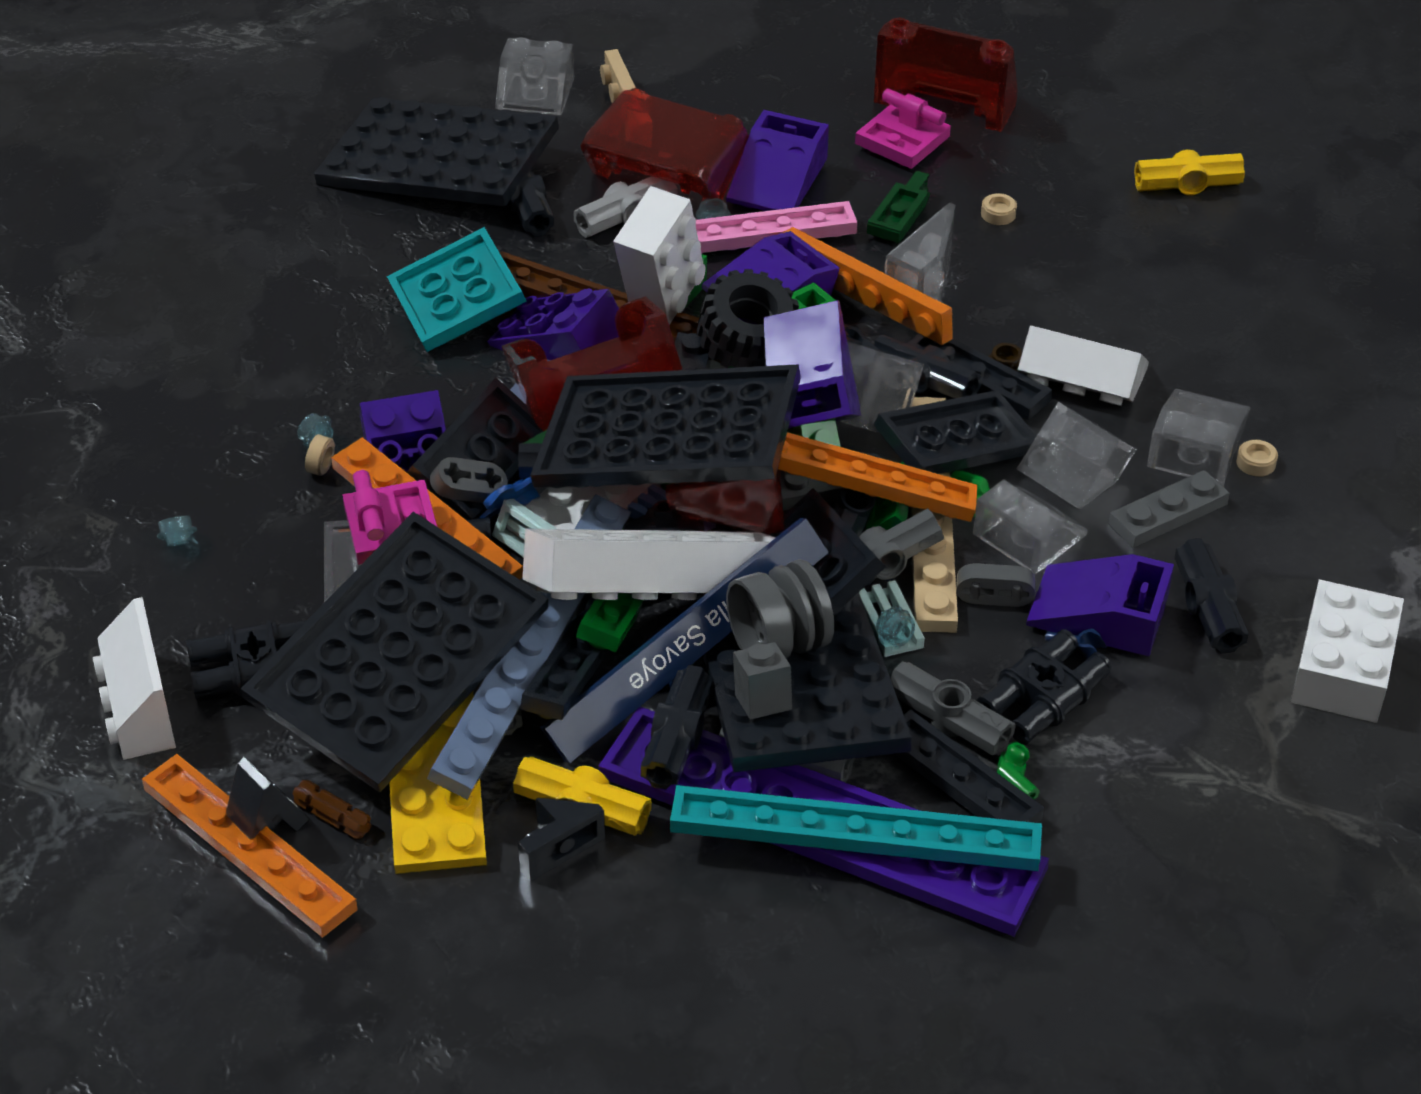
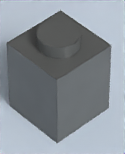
[733,642,792,720]

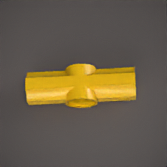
[1134,149,1245,196]
[513,756,652,836]

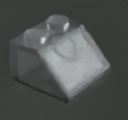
[495,37,574,115]
[973,480,1088,575]

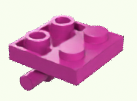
[855,88,951,169]
[342,470,437,565]

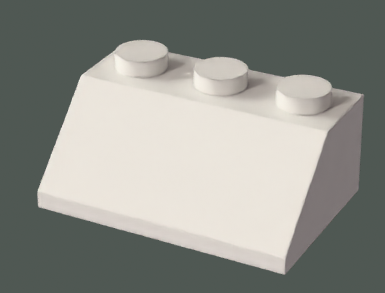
[1018,325,1149,406]
[93,597,176,760]

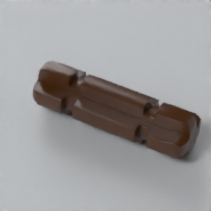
[292,780,372,839]

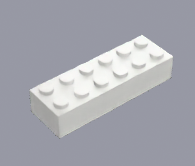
[523,529,776,600]

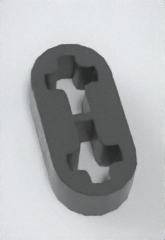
[430,457,508,503]
[956,563,1036,607]

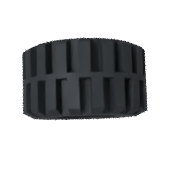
[697,269,799,368]

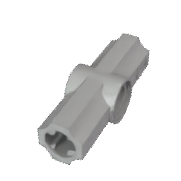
[574,171,677,238]

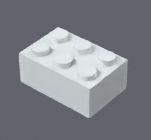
[613,186,706,325]
[1291,579,1404,723]

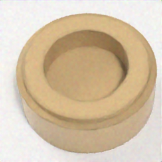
[981,193,1017,225]
[305,434,335,476]
[1236,440,1278,477]

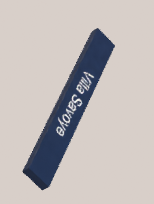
[540,518,829,763]

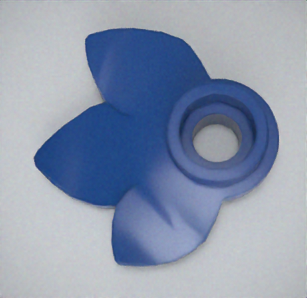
[478,476,541,519]

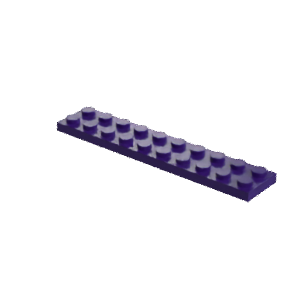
[598,706,1049,937]

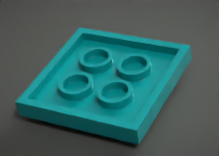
[387,227,526,352]

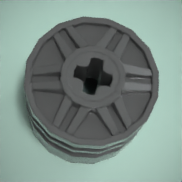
[726,559,834,658]

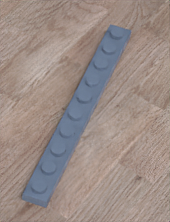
[427,494,631,800]

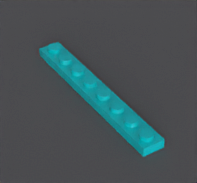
[670,785,1042,871]

